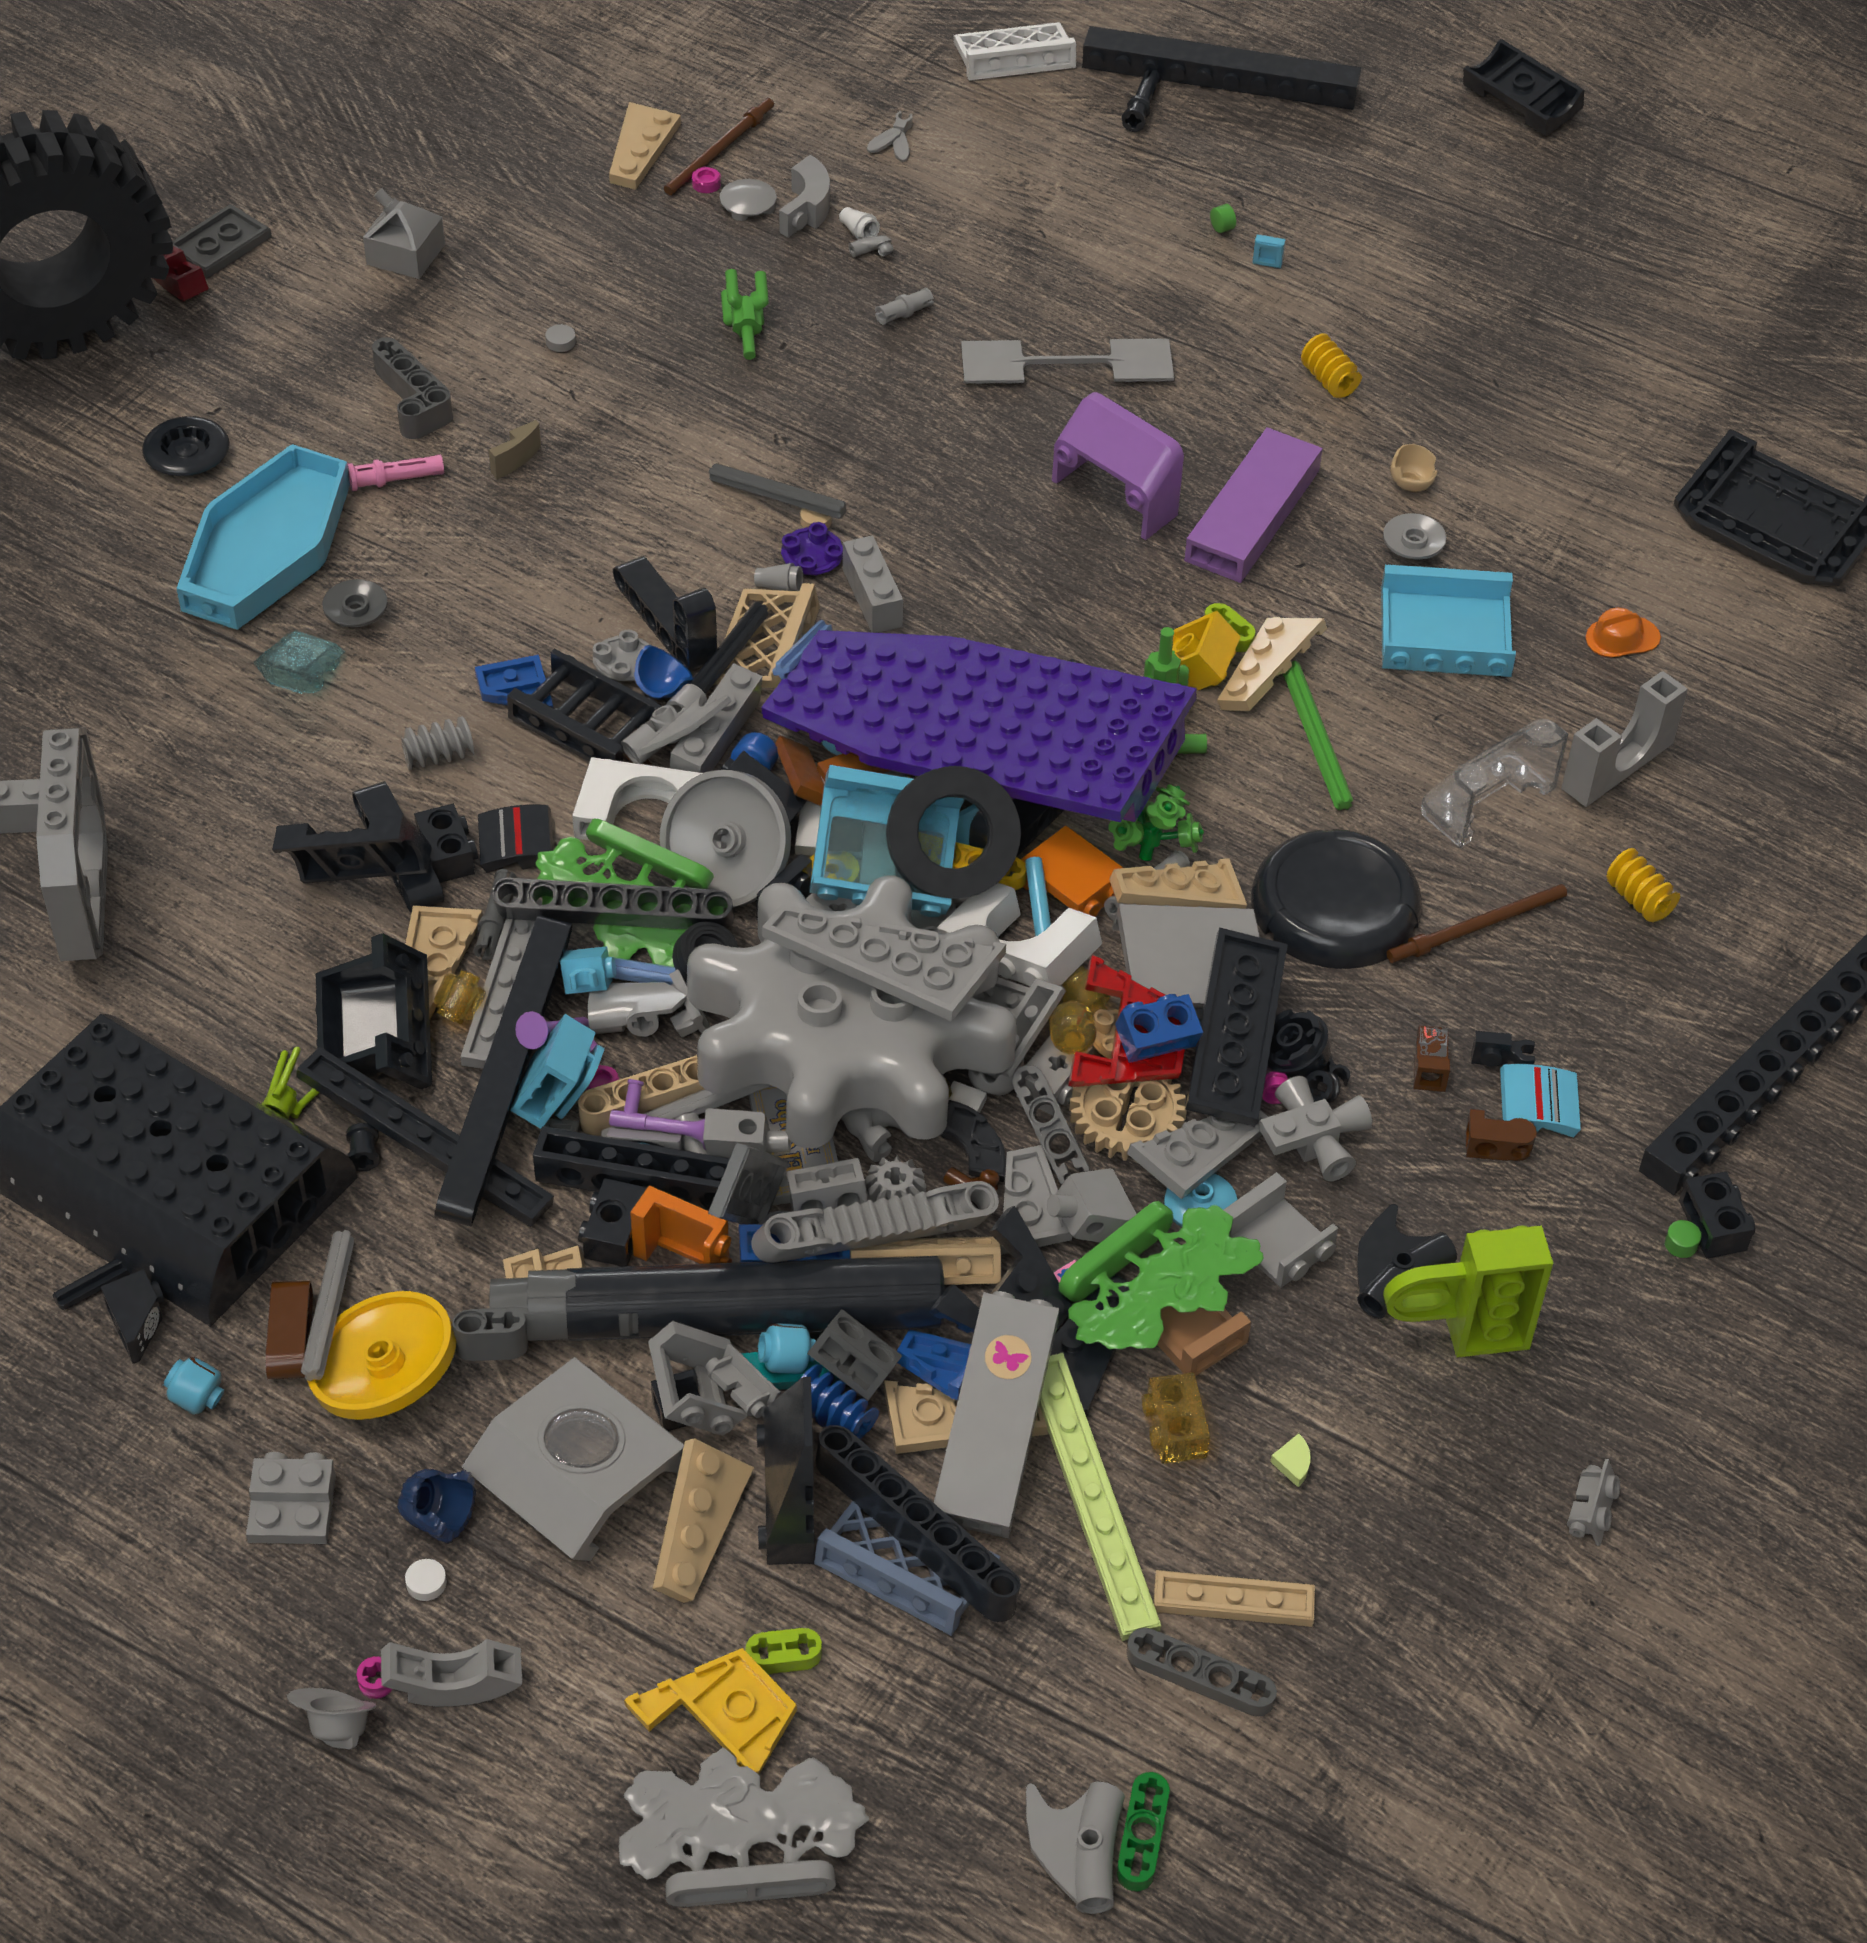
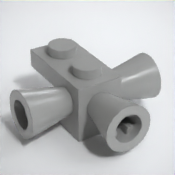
[1259,1076,1372,1181]

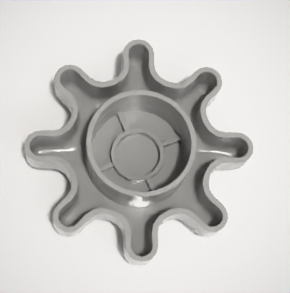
[687,875,1017,1148]

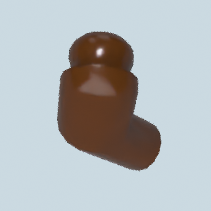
[943,1167,999,1191]

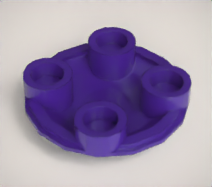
[781,522,843,575]

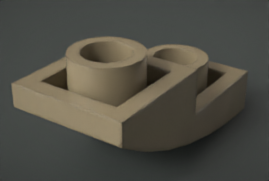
[489,420,541,479]

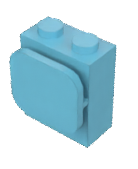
[510,1014,604,1129]

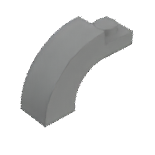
[779,155,830,238]
[381,1639,522,1706]

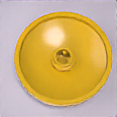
[307,1291,456,1420]

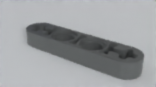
[1012,1065,1092,1185]
[1126,1628,1277,1717]

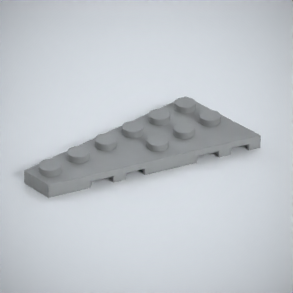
[762,905,1007,1022]

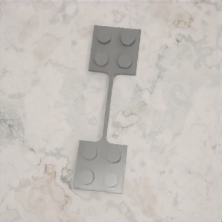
[961,338,1174,384]

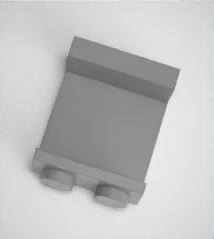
[1224,1172,1338,1288]

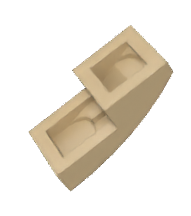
[503,1245,585,1278]

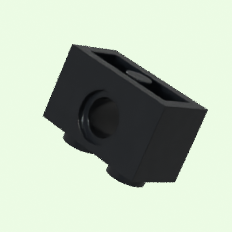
[578,1178,647,1266]

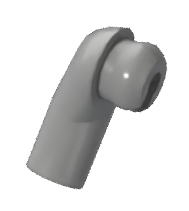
[849,235,894,257]

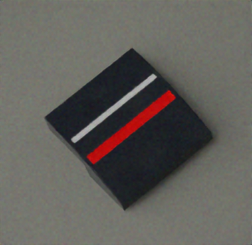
[478,804,553,873]

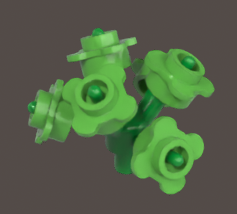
[1109,784,1204,861]

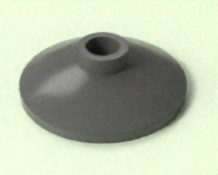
[322,579,388,627]

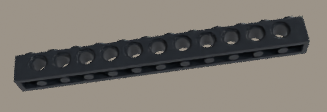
[1639,934,1867,1195]

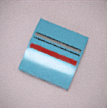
[1500,1064,1581,1137]

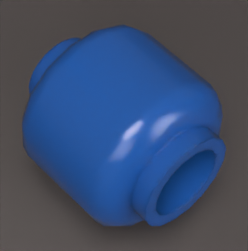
[730,732,779,771]

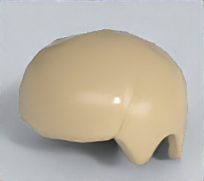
[1390,444,1438,492]

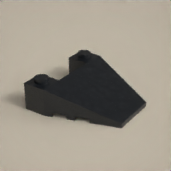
[757,1377,814,1565]

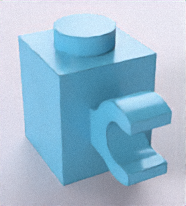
[560,946,616,994]

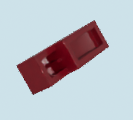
[153,246,209,301]

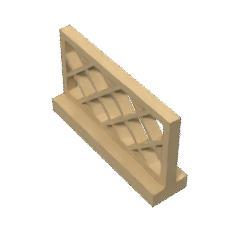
[713,583,820,690]

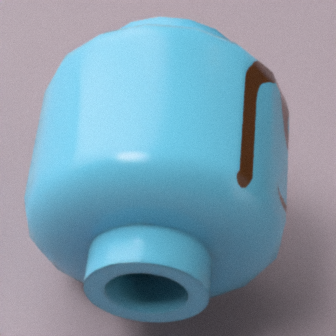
[758,1324,816,1374]
[163,1357,224,1414]

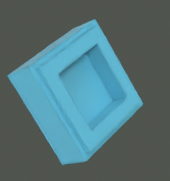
[1252,234,1285,268]

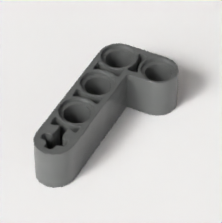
[372,337,453,439]

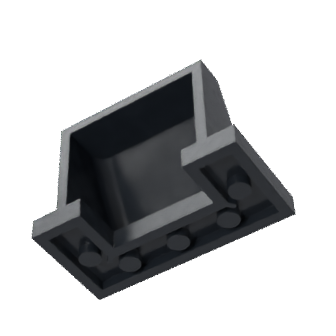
[315,933,433,1089]

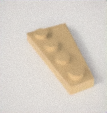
[1217,617,1327,711]
[1109,858,1247,909]
[653,1438,754,1603]

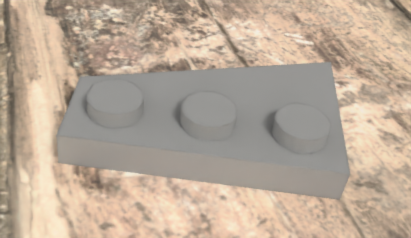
[1001,1145,1072,1255]

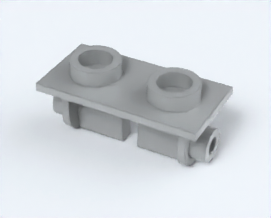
[706,1344,780,1418]
[1567,1459,1620,1546]

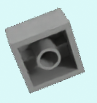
[363,188,445,279]

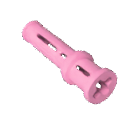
[347,454,444,492]

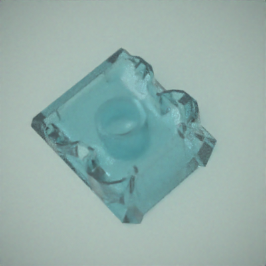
[253,630,345,694]

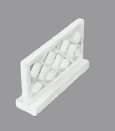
[954,22,1076,81]

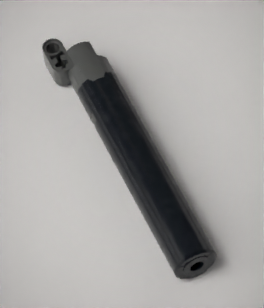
[452,1256,945,1361]

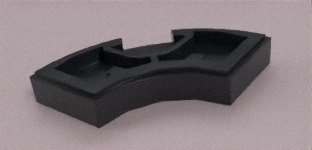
[941,1100,1006,1182]

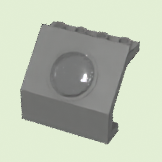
[462,1357,684,1561]

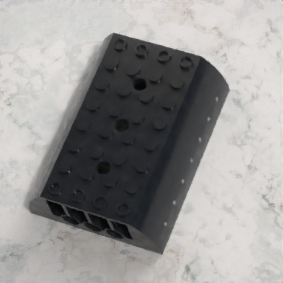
[0,1014,358,1327]

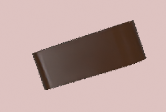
[265,1281,313,1379]

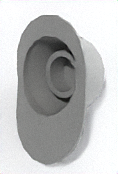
[287,1688,376,1749]

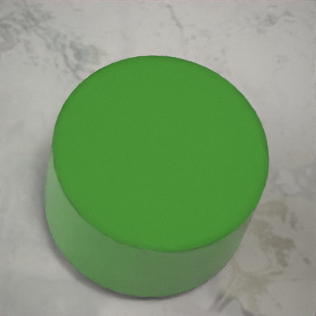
[1210,204,1236,233]
[1665,1220,1701,1258]

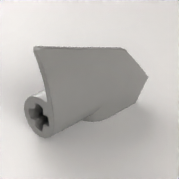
[588,982,687,1037]

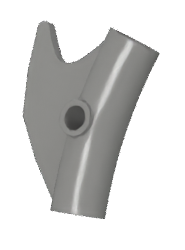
[621,684,732,764]
[1026,1782,1125,1914]

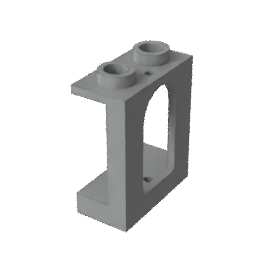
[648,1321,748,1436]

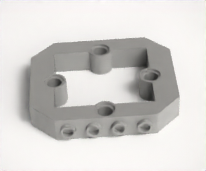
[36,727,108,961]

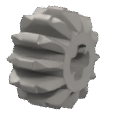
[865,1155,926,1202]

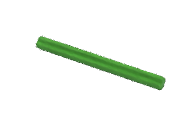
[1283,660,1353,810]

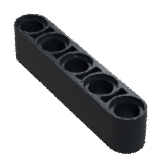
[352,781,444,913]

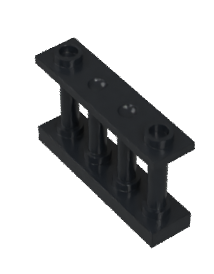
[507,648,662,762]

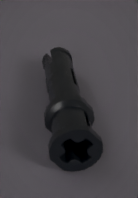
[1122,70,1161,132]

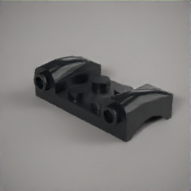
[1463,39,1585,136]
[272,814,432,883]

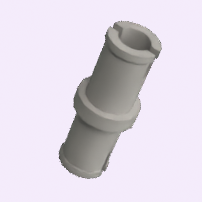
[875,288,934,325]

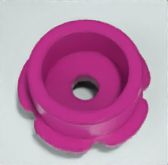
[1262,1071,1288,1104]

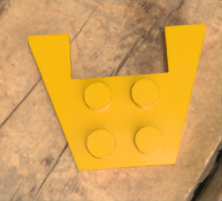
[624,1648,797,1774]

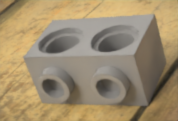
[786,1158,867,1212]

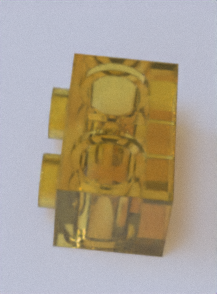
[1142,1372,1210,1464]

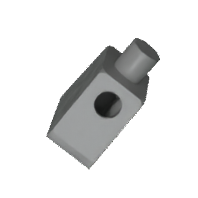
[703,1109,791,1158]
[1047,1168,1136,1243]

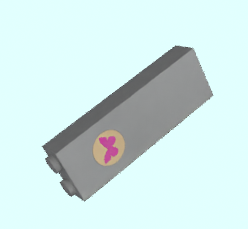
[934,1291,1059,1538]

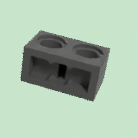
[807,1309,902,1400]

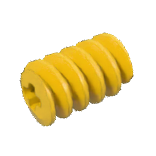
[1301,333,1362,398]
[1606,848,1680,922]

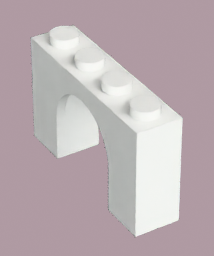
[572,757,703,841]
[937,883,1102,987]

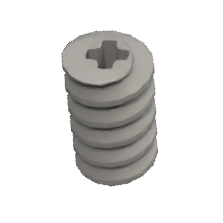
[401,716,474,770]

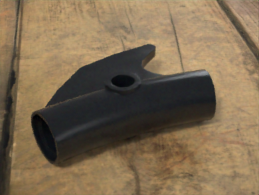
[1357,1204,1457,1319]

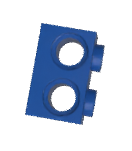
[1115,994,1203,1063]

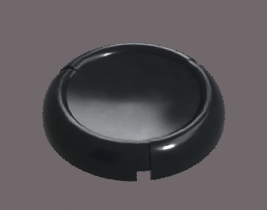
[1251,829,1422,969]

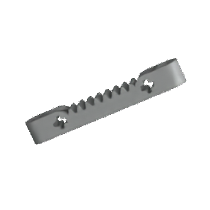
[751,1181,999,1263]

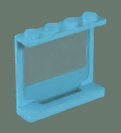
[809,765,964,917]

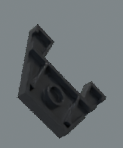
[929,1206,1072,1333]

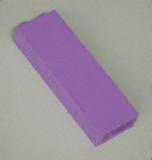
[1184,427,1323,583]

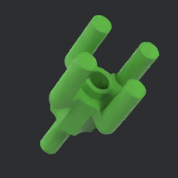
[721,269,769,360]
[1144,627,1189,686]

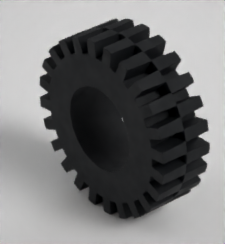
[0,110,173,359]

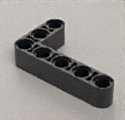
[613,556,717,671]

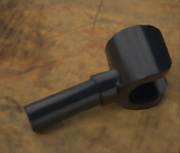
[1326,1055,1350,1086]

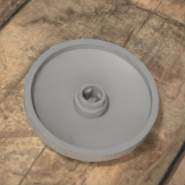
[660,770,791,908]

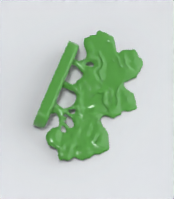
[536,818,723,967]
[1059,1201,1263,1349]

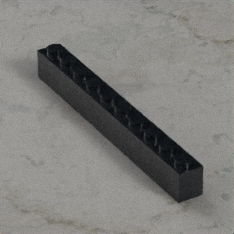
[1082,26,1361,110]

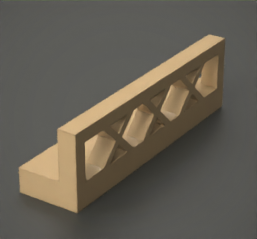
[850,1237,1001,1285]

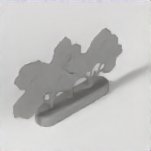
[619,1747,869,1907]

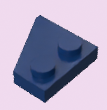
[475,654,553,708]
[897,1329,971,1400]

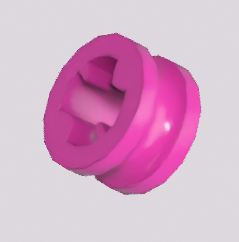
[356,1656,392,1699]

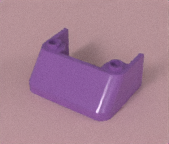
[1052,392,1184,540]

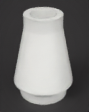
[839,207,880,240]

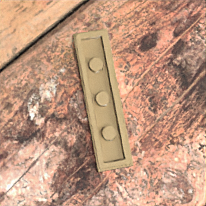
[1154,1570,1315,1627]

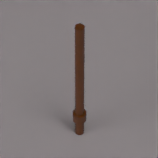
[664,98,774,196]
[1387,884,1567,963]

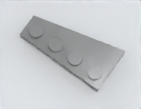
[1127,1110,1268,1199]

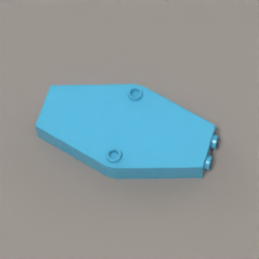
[176,444,350,630]

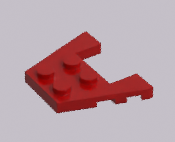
[1068,956,1185,1087]

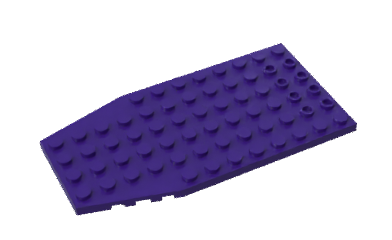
[761,630,1197,822]

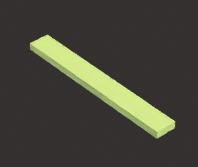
[1039,1353,1161,1641]

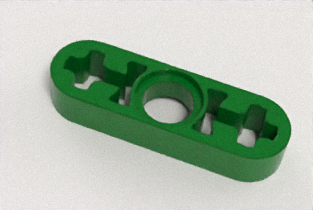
[1117,1772,1170,1892]

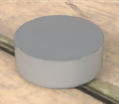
[545,324,576,352]

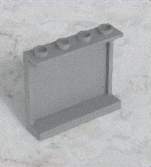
[1112,904,1259,1023]

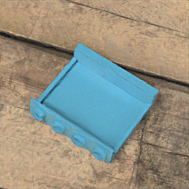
[1381,564,1516,677]

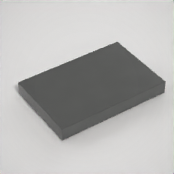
[173,204,272,279]

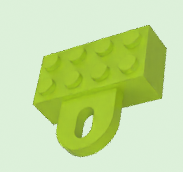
[1383,1225,1553,1358]

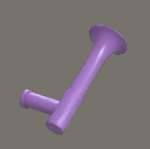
[515,1011,597,1052]
[609,1079,706,1150]

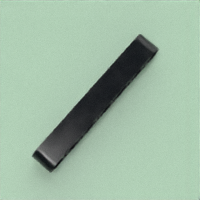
[492,878,735,930]
[815,1425,1021,1622]

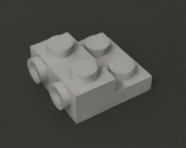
[246,1452,336,1544]

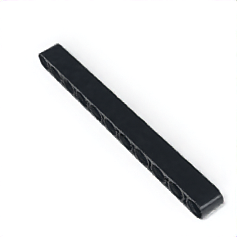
[434,914,573,1227]

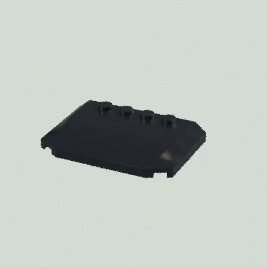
[1674,429,1867,586]

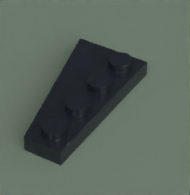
[1050,1274,1130,1418]

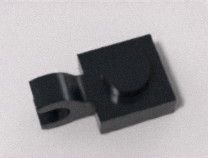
[1471,1031,1535,1067]

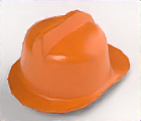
[1585,607,1661,658]

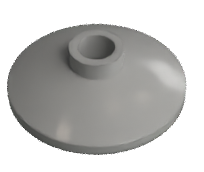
[1383,513,1446,560]

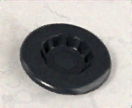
[142,416,230,476]

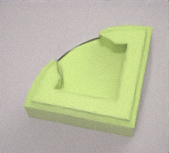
[1271,1433,1311,1487]

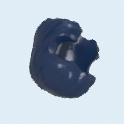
[397,1469,477,1544]

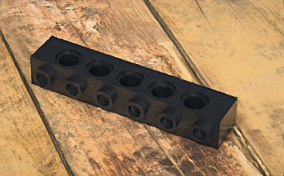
[533,1126,730,1211]

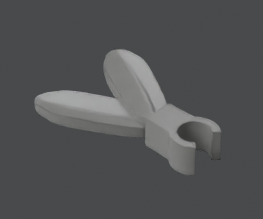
[867,111,912,162]

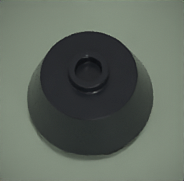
[1268,1009,1331,1078]

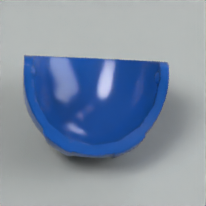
[634,645,693,700]

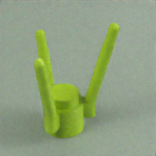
[262,1046,320,1119]

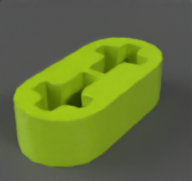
[1204,603,1256,652]
[745,1628,822,1674]

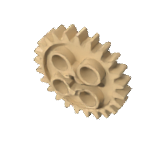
[1069,1079,1187,1161]

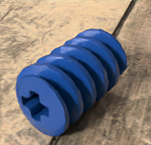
[801,1364,880,1439]

